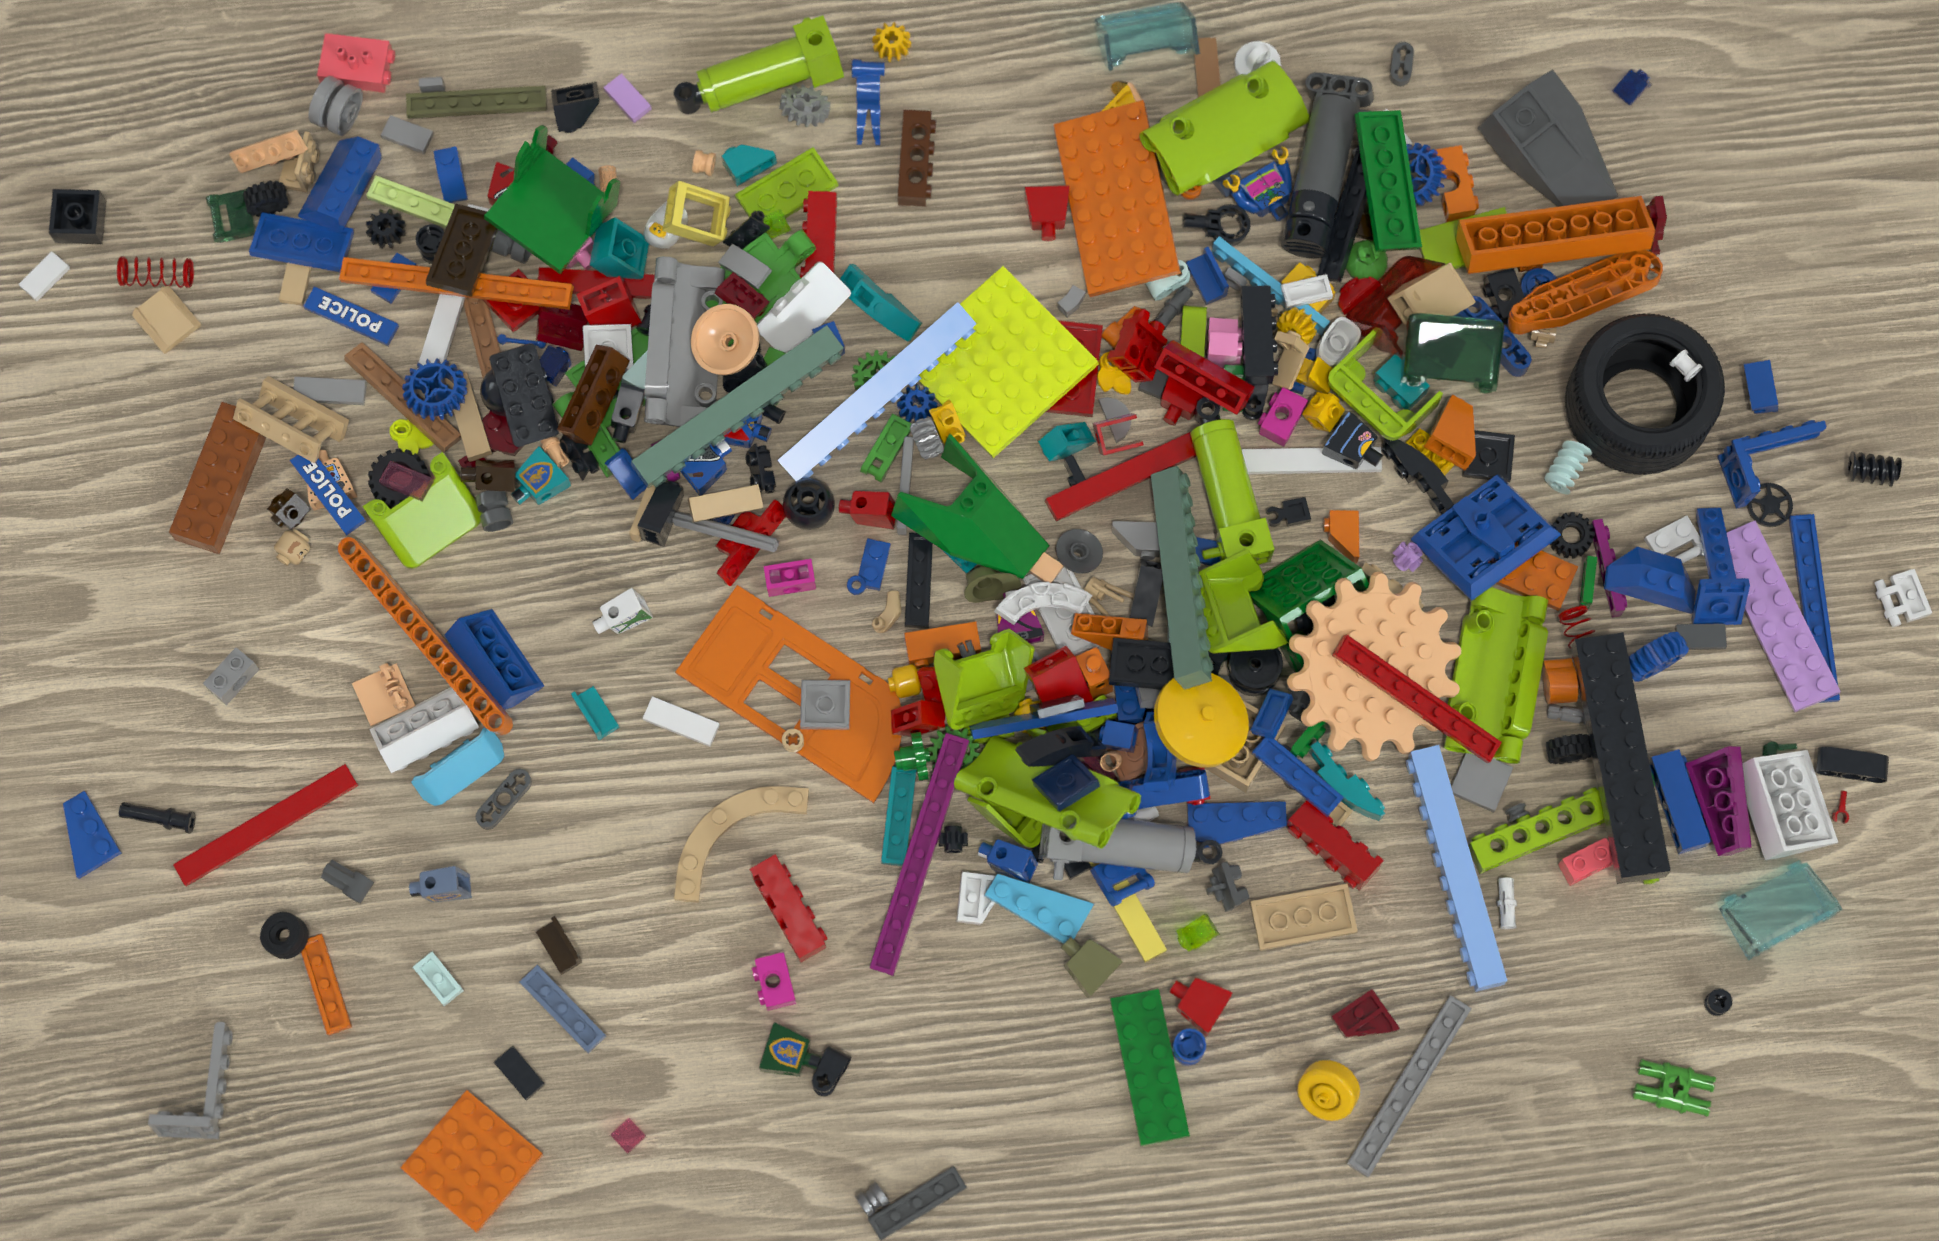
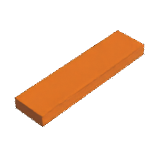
[301,934,352,1036]

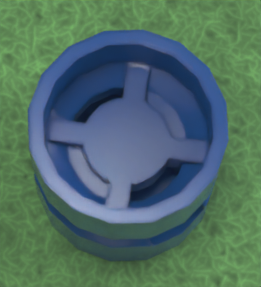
[1172,1028,1206,1066]

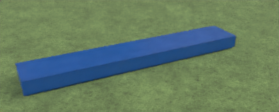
[970,698,1118,739]

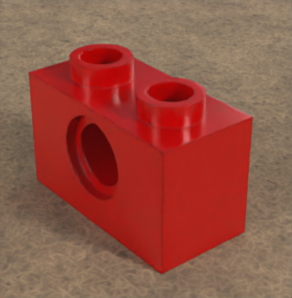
[891,700,945,737]

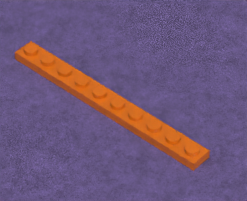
[339,257,574,310]

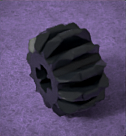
[366,208,406,249]

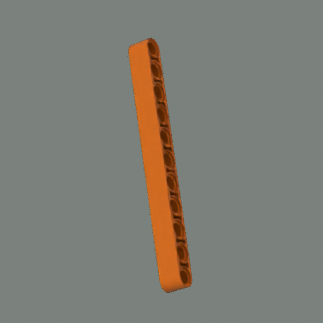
[338,537,513,735]

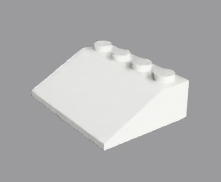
[1743,750,1838,860]

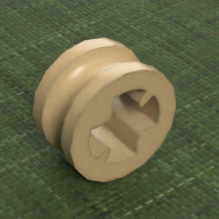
[782,729,804,753]

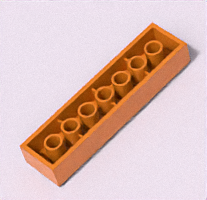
[1456,196,1655,274]

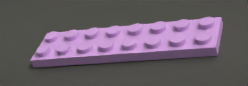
[1727,521,1841,713]

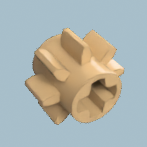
[1530,327,1557,348]

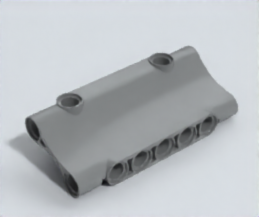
[644,257,725,427]

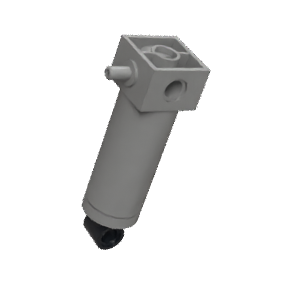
[1039,818,1223,880]

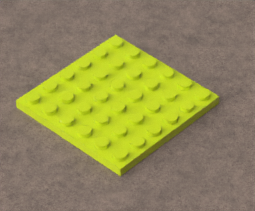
[918,266,1099,458]

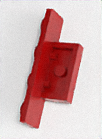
[716,500,786,586]

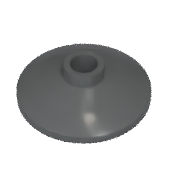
[1056,529,1103,574]

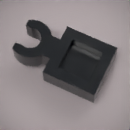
[1266,497,1311,527]

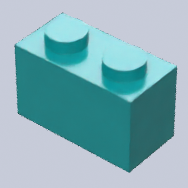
[1373,354,1430,410]

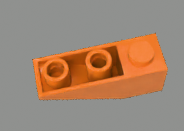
[1071,613,1149,651]

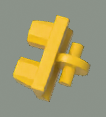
[929,399,966,446]

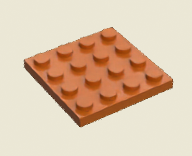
[400,1090,543,1233]

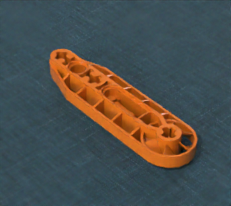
[1508,250,1663,335]

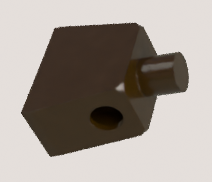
[461,460,515,492]

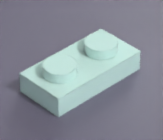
[413,952,464,1006]

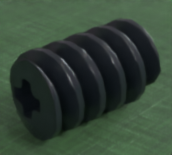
[1848,451,1902,487]

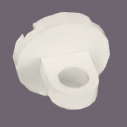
[1234,41,1281,85]

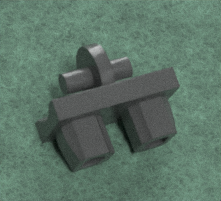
[1206,862,1250,912]

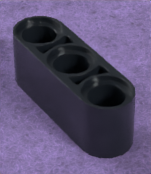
[1816,747,1889,783]

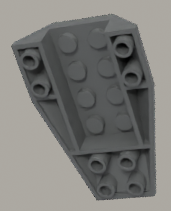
[1478,69,1618,207]

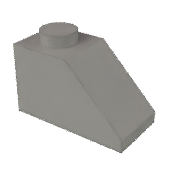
[1112,521,1160,560]

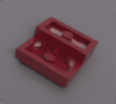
[536,303,587,352]

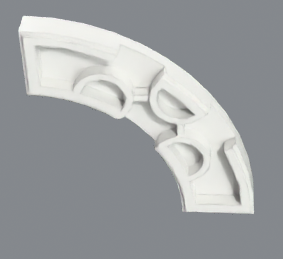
[994,582,1093,625]

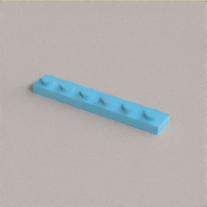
[1212,236,1330,336]

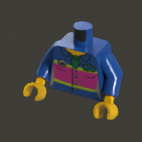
[1223,146,1292,221]

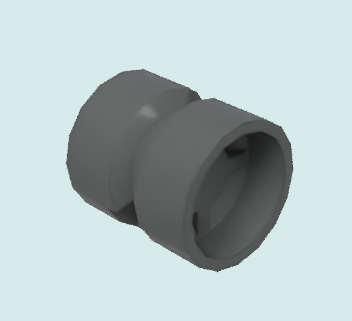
[492,229,531,264]
[475,491,514,532]

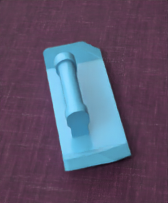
[411,727,504,806]

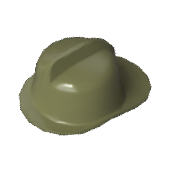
[964,566,1021,603]

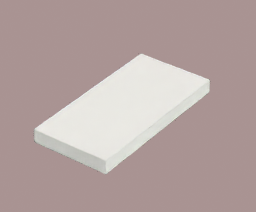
[1023,561,1101,656]

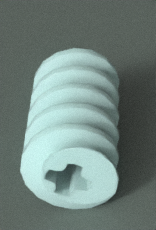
[1544,440,1592,495]

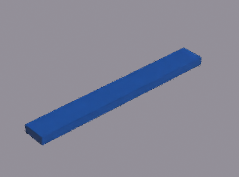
[1789,514,1840,703]

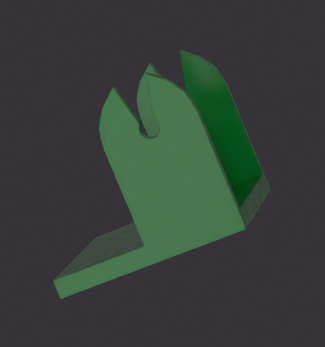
[484,125,620,274]
[1249,539,1369,673]

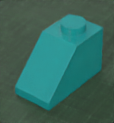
[721,144,777,187]
[1038,422,1096,461]

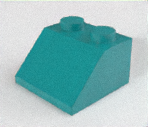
[590,217,649,279]

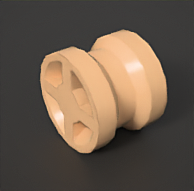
[692,150,716,176]

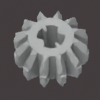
[910,417,944,460]

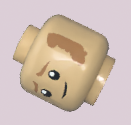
[274,529,310,566]

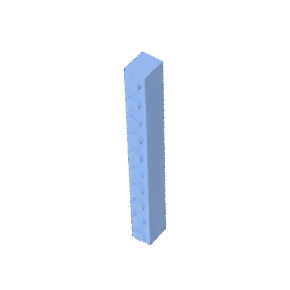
[777,302,977,481]
[1406,745,1507,992]

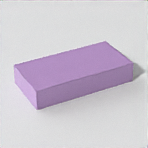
[603,74,652,123]

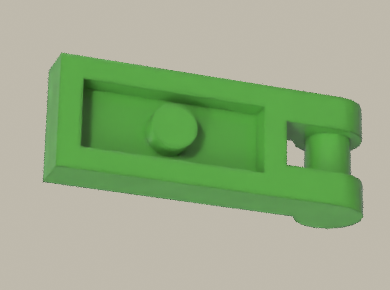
[860,414,912,483]

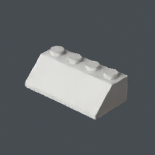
[369,687,479,773]

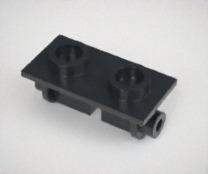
[723,211,770,250]
[560,434,599,480]
[745,443,776,494]

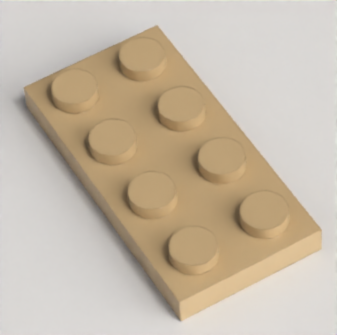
[1250,884,1358,951]

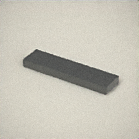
[868,1166,967,1241]

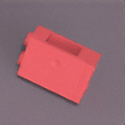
[317,33,395,93]

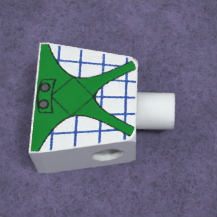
[592,588,653,634]

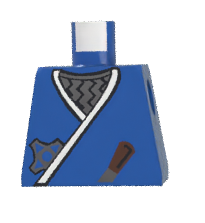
[680,440,732,496]
[978,839,1038,883]

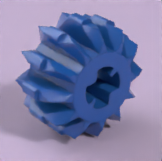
[897,384,938,422]

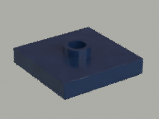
[1032,754,1100,812]

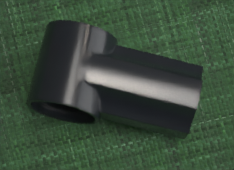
[723,352,767,393]

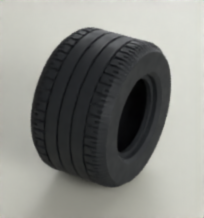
[1565,313,1725,475]

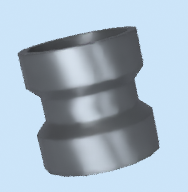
[855,1182,890,1217]

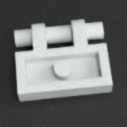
[1874,569,1932,627]

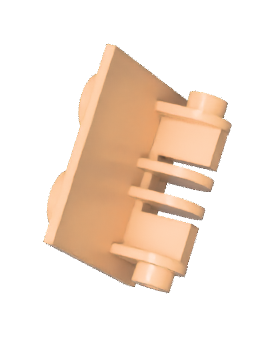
[352,663,415,726]

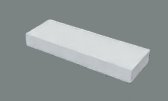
[643,696,720,747]

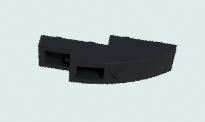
[1381,438,1454,514]
[1015,726,1106,767]

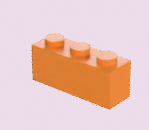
[904,621,981,669]

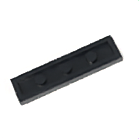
[905,533,933,628]

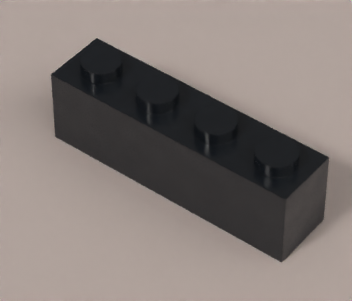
[1240,286,1278,384]

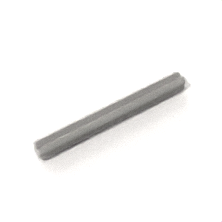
[672,512,779,552]

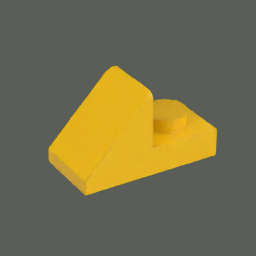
[1295,357,1332,394]

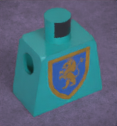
[511,446,571,505]

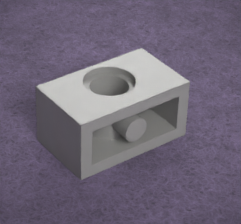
[203,647,259,706]

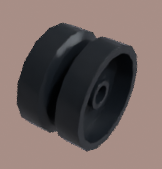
[1227,648,1283,697]

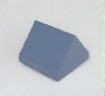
[1212,169,1242,198]

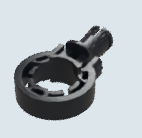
[1182,204,1251,246]

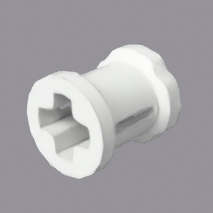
[1670,349,1702,382]

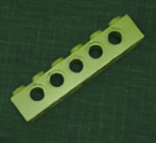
[1469,787,1605,874]

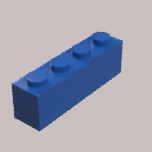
[1649,749,1712,855]

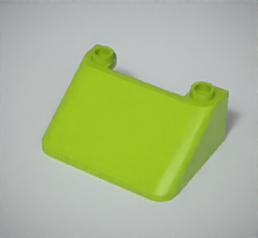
[362,452,482,569]
[1199,549,1288,653]
[934,629,1035,730]

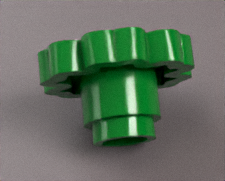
[894,732,931,781]

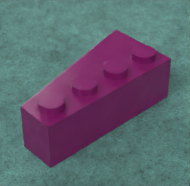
[1686,746,1752,856]

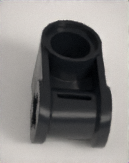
[1242,384,1269,420]
[812,1046,851,1097]

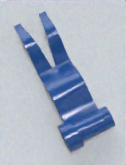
[852,59,885,145]

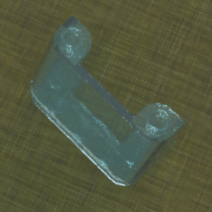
[1719,860,1843,961]

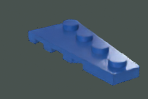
[1187,801,1287,849]

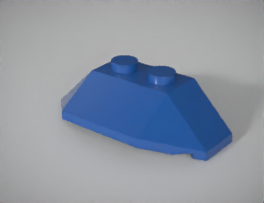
[1604,547,1696,614]

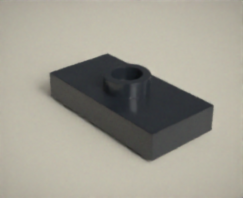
[1064,455,1086,487]

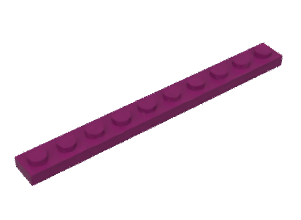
[869,733,970,976]

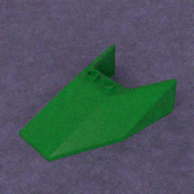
[891,433,1050,579]

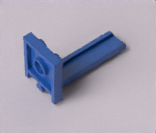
[1717,420,1826,509]
[1692,508,1750,625]

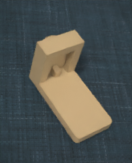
[1272,331,1309,390]

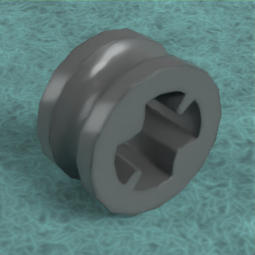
[1505,803,1530,823]

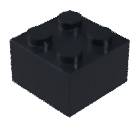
[49,189,106,244]

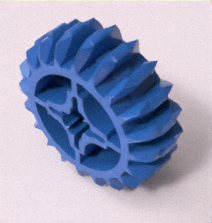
[1406,143,1447,206]
[402,358,468,421]
[1629,632,1689,682]

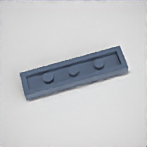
[520,965,606,1054]

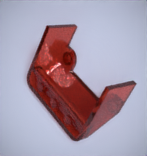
[1346,255,1445,356]

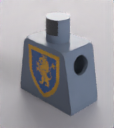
[409,866,472,902]

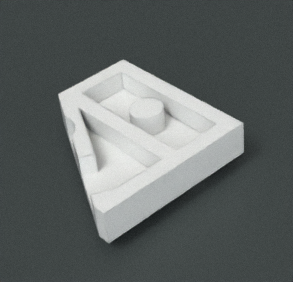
[956,872,995,925]

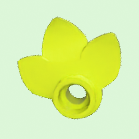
[389,419,434,455]

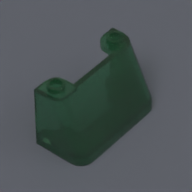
[1401,313,1505,394]

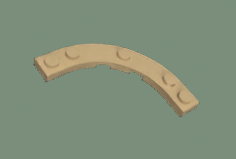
[674,786,809,903]

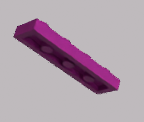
[1591,519,1627,618]

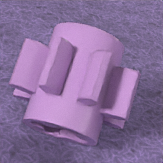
[1393,541,1423,572]

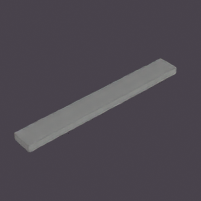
[1347,995,1472,1178]

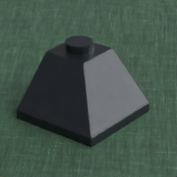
[551,81,600,133]

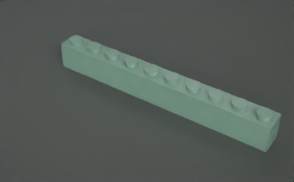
[631,325,844,488]
[1151,466,1213,689]

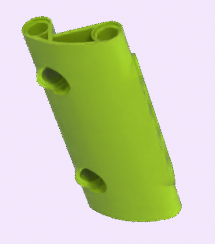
[1139,60,1310,196]

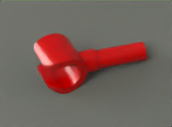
[1832,791,1849,824]

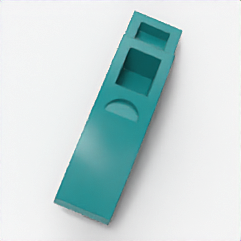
[840,264,922,342]
[1309,741,1385,821]

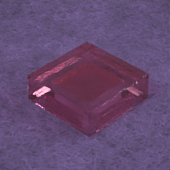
[611,1118,646,1154]

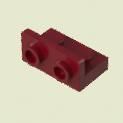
[714,272,770,319]

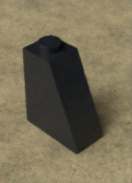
[638,481,684,547]
[1129,559,1163,627]

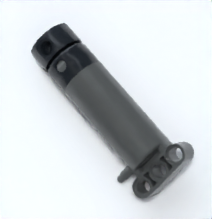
[1281,72,1374,259]

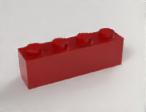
[800,191,838,278]
[1154,340,1255,415]

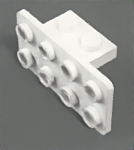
[757,262,851,353]

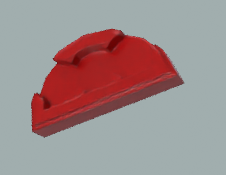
[1338,277,1380,315]

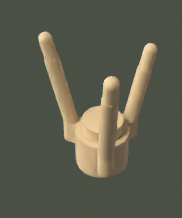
[1084,577,1134,616]

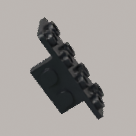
[489,343,559,447]

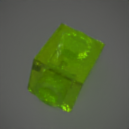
[764,209,791,240]
[1176,914,1220,952]

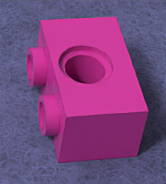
[1258,388,1308,447]
[764,559,816,597]
[752,952,796,1011]

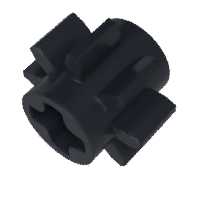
[939,826,968,854]

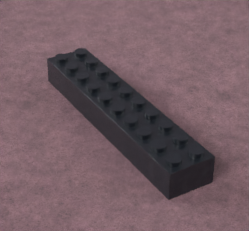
[1571,632,1671,884]

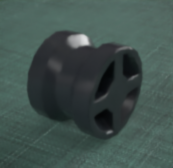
[1704,989,1733,1016]

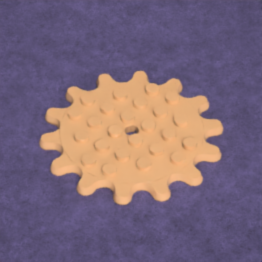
[1287,571,1461,762]

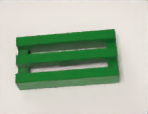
[1579,556,1597,609]

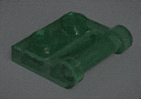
[206,189,256,243]

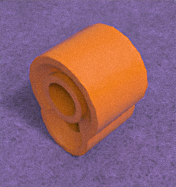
[1541,658,1578,704]

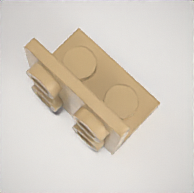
[279,131,320,192]

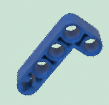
[1443,296,1531,377]
[1117,769,1210,819]

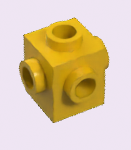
[1302,392,1345,432]

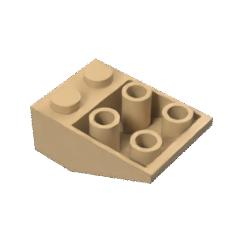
[1387,263,1476,337]

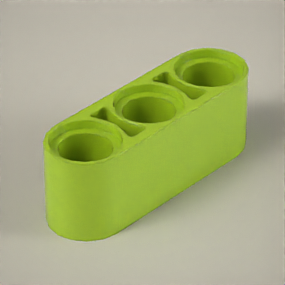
[1180,305,1207,357]

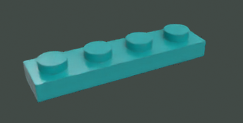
[881,767,917,866]

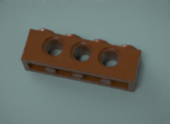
[898,110,936,207]
[557,344,630,446]

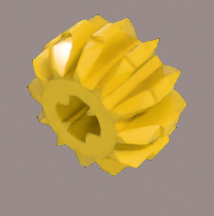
[872,22,911,63]
[1276,307,1317,345]

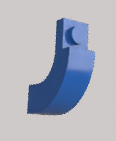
[1143,712,1176,793]

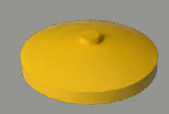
[1154,673,1249,768]

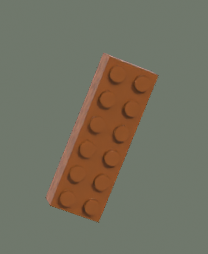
[169,402,267,555]

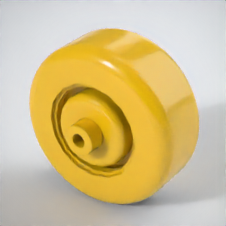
[1297,1060,1360,1121]

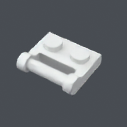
[1644,516,1704,563]

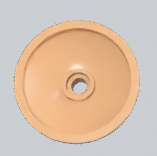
[691,304,759,375]

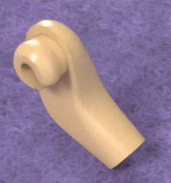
[872,590,902,633]

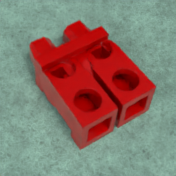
[1107,309,1168,383]

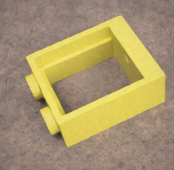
[662,181,731,247]

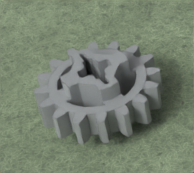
[779,84,831,127]

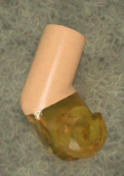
[1111,81,1142,102]

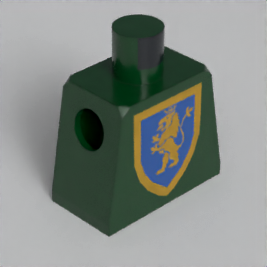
[759,1023,822,1077]

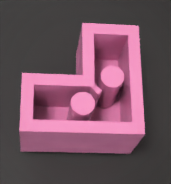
[1206,318,1243,369]

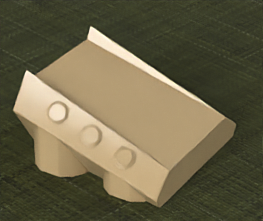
[132,286,201,354]

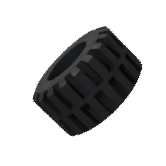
[368,448,431,509]

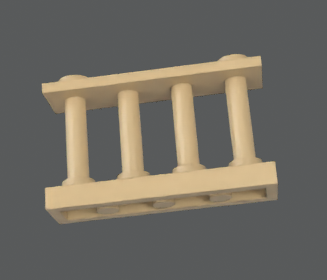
[233,376,349,463]

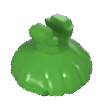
[1346,240,1388,280]

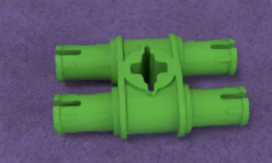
[1633,1059,1716,1117]

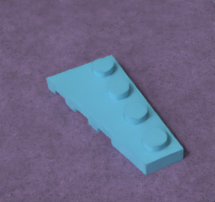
[984,874,1094,944]

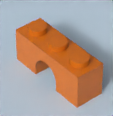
[1435,145,1479,223]

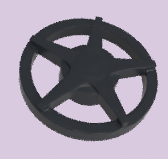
[1747,483,1793,527]

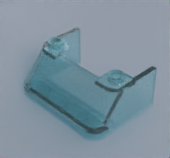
[1094,2,1200,71]

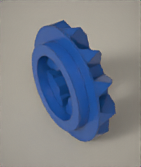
[1521,268,1557,297]

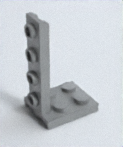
[148,1022,232,1139]

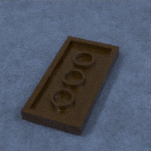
[426,203,498,297]

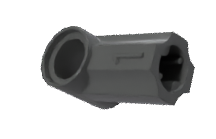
[321,860,374,904]

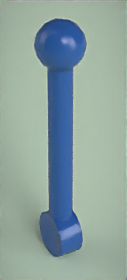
[497,334,546,349]

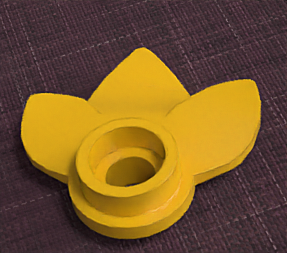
[1097,352,1131,395]

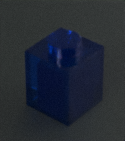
[539,345,571,387]

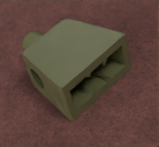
[1061,937,1123,998]

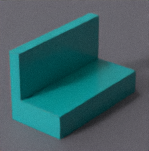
[571,686,619,740]

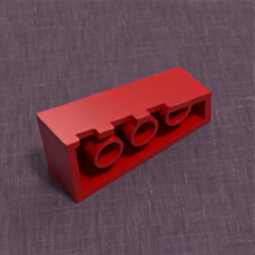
[1287,800,1384,891]
[750,854,828,963]

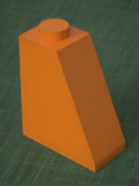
[1424,394,1476,470]

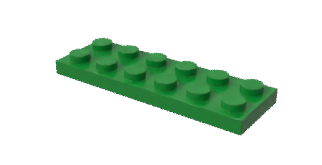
[1355,110,1422,252]
[1110,989,1190,1147]

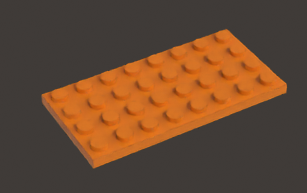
[1054,100,1181,297]

